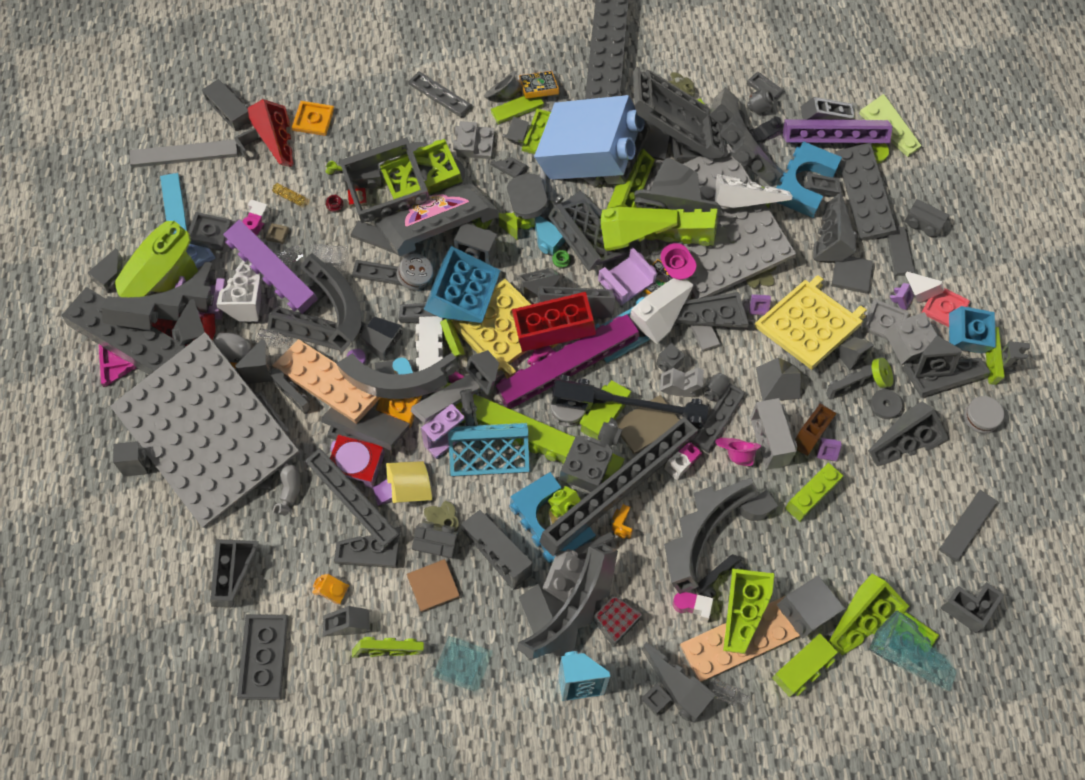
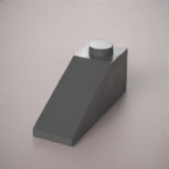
[800,97,855,120]

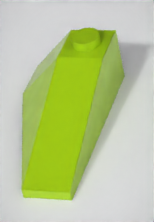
[601,207,678,251]
[723,569,774,654]
[828,573,909,655]

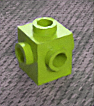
[548,486,581,518]

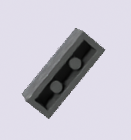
[202,79,250,131]

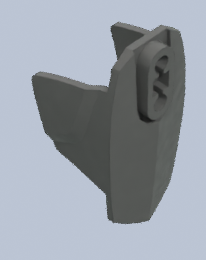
[634,158,723,217]

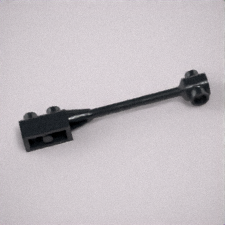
[551,375,708,429]

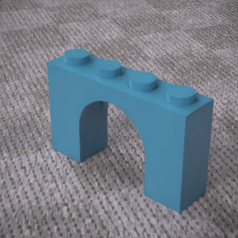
[776,141,842,218]
[509,472,596,563]

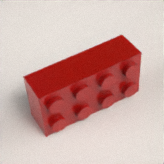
[512,292,596,352]

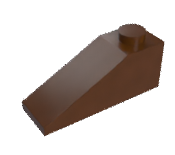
[795,403,837,456]

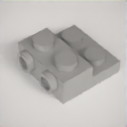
[453,121,494,159]
[543,549,585,603]

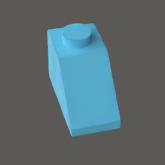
[535,216,566,256]

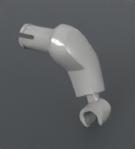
[273,463,300,516]

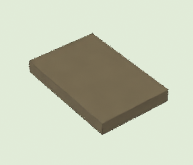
[616,395,680,455]

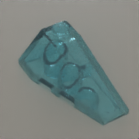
[869,611,956,691]

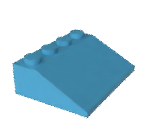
[424,246,500,323]

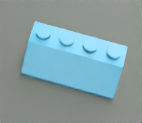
[558,651,610,701]

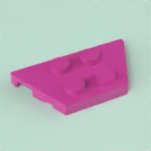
[98,344,137,387]

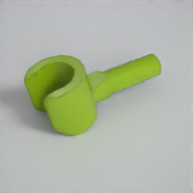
[325,161,343,175]

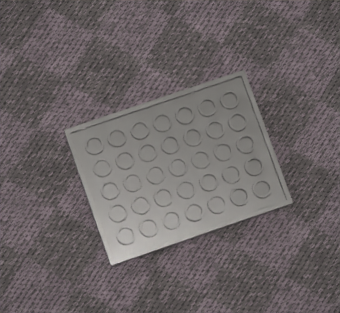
[643,144,796,299]
[110,333,300,528]

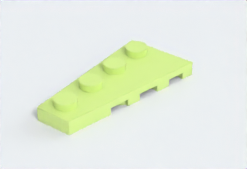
[859,94,921,157]

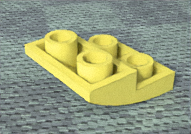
[386,461,432,503]

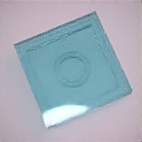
[433,636,488,691]

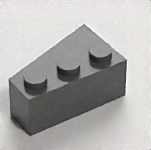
[210,539,259,607]

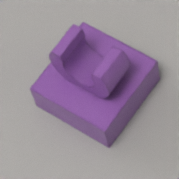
[890,283,914,310]
[749,294,771,315]
[817,438,841,461]

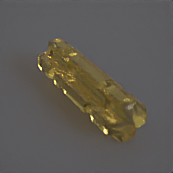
[272,183,305,206]

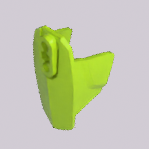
[115,221,198,298]

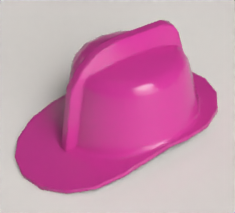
[660,243,697,280]
[715,438,761,466]

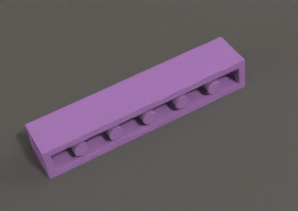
[783,119,892,143]
[223,219,318,314]

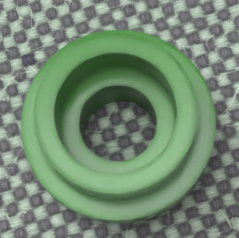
[552,250,571,268]

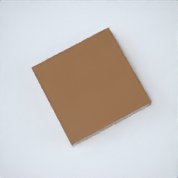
[407,559,460,613]

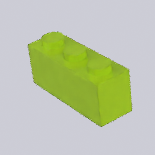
[580,380,631,440]
[785,462,843,522]
[772,633,838,697]

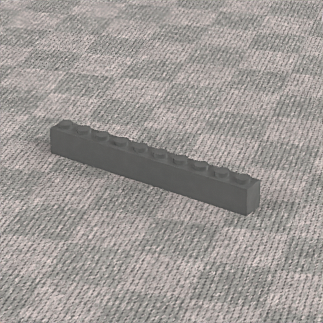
[539,417,698,557]

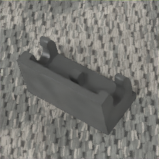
[1001,341,1030,374]

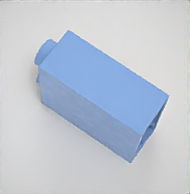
[534,95,645,180]

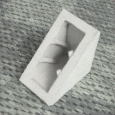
[905,272,944,303]

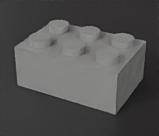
[750,398,797,470]

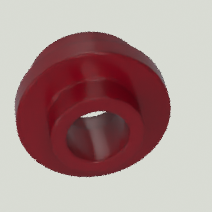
[325,195,344,212]

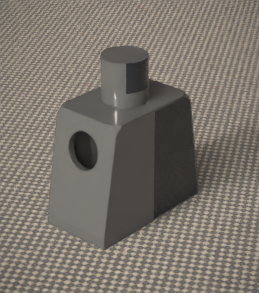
[359,317,403,361]

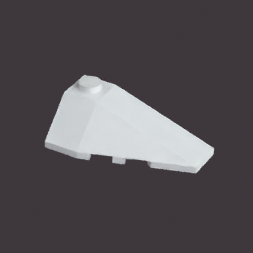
[714,174,793,209]
[217,260,263,322]
[630,278,693,344]

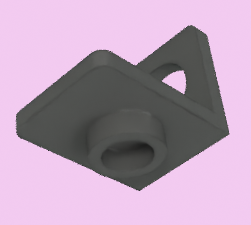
[503,117,529,144]
[234,128,259,161]

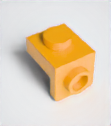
[612,504,633,539]
[312,574,349,604]

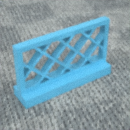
[448,423,529,476]

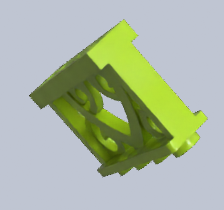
[379,139,463,200]

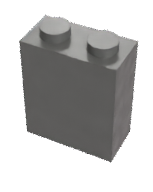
[777,575,845,639]

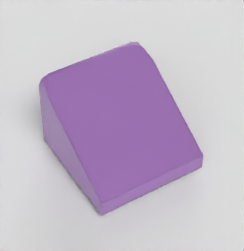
[373,480,393,506]

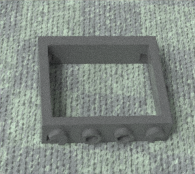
[339,137,430,223]

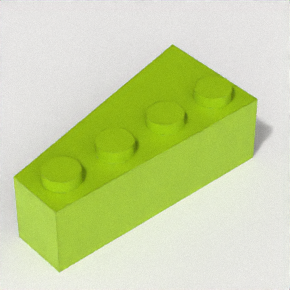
[644,209,717,246]

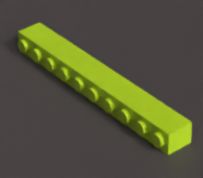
[444,382,625,483]

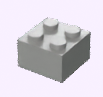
[884,312,937,365]

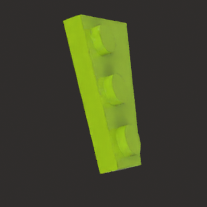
[352,637,424,658]

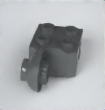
[560,417,623,492]

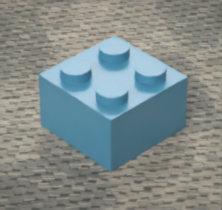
[949,306,996,353]

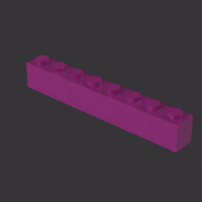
[496,314,639,409]

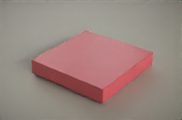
[921,288,970,327]

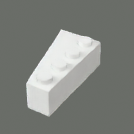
[416,316,444,392]

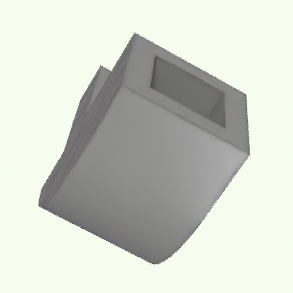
[660,368,704,397]

